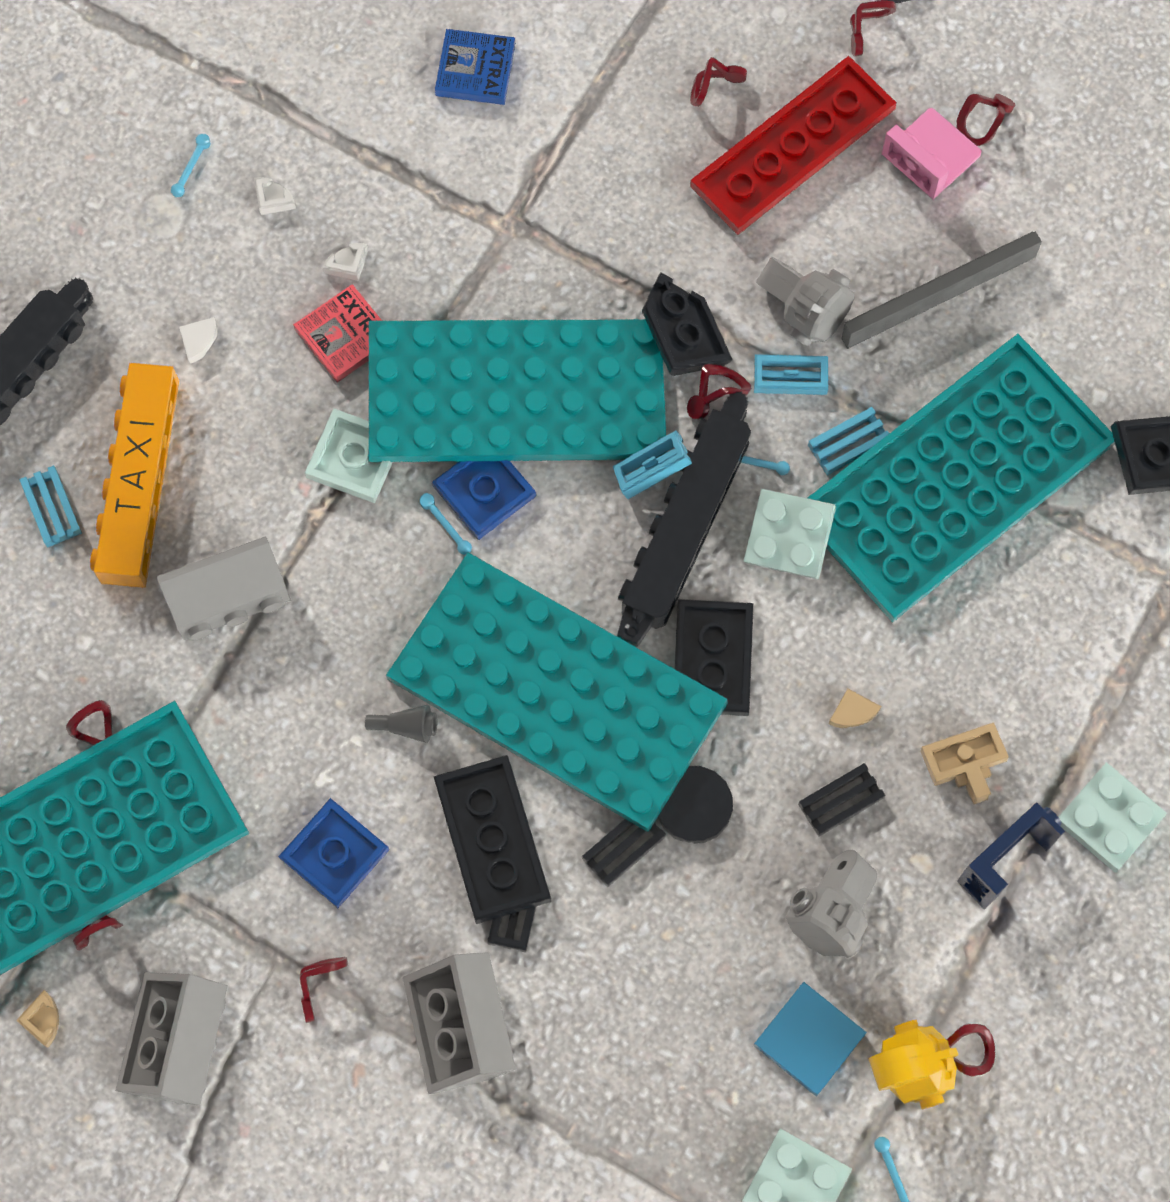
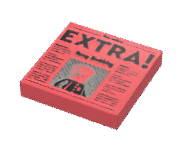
[293,284,382,383]

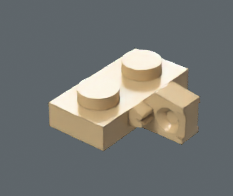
[920,722,1009,805]

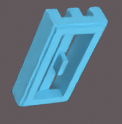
[754,354,828,395]
[808,407,889,475]
[613,430,692,499]
[19,465,82,548]

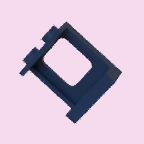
[957,802,1065,910]

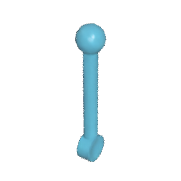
[171,134,211,197]
[741,456,790,475]
[420,493,472,555]
[874,1137,909,1202]

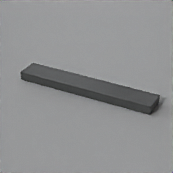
[841,231,1042,349]

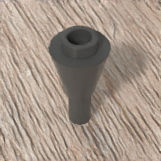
[365,705,438,743]

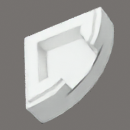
[254,177,296,215]
[323,243,368,281]
[179,317,217,364]

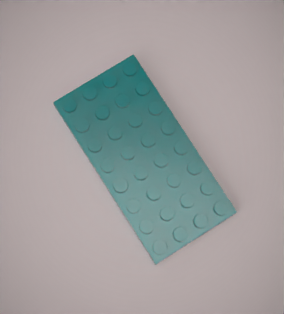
[369,319,667,462]
[807,333,1115,623]
[386,552,728,832]
[0,700,250,975]

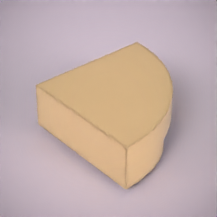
[829,688,882,728]
[16,990,59,1048]

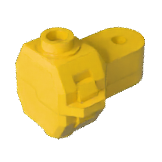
[868,1020,959,1110]

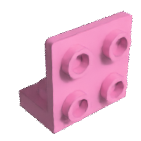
[882,108,982,200]

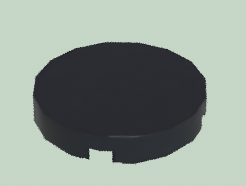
[658,766,733,844]

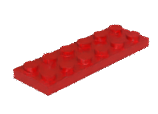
[690,55,897,235]

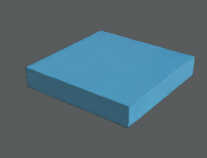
[754,982,867,1097]

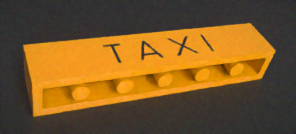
[90,363,179,588]

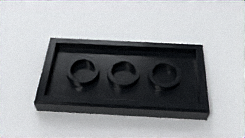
[433,755,552,924]

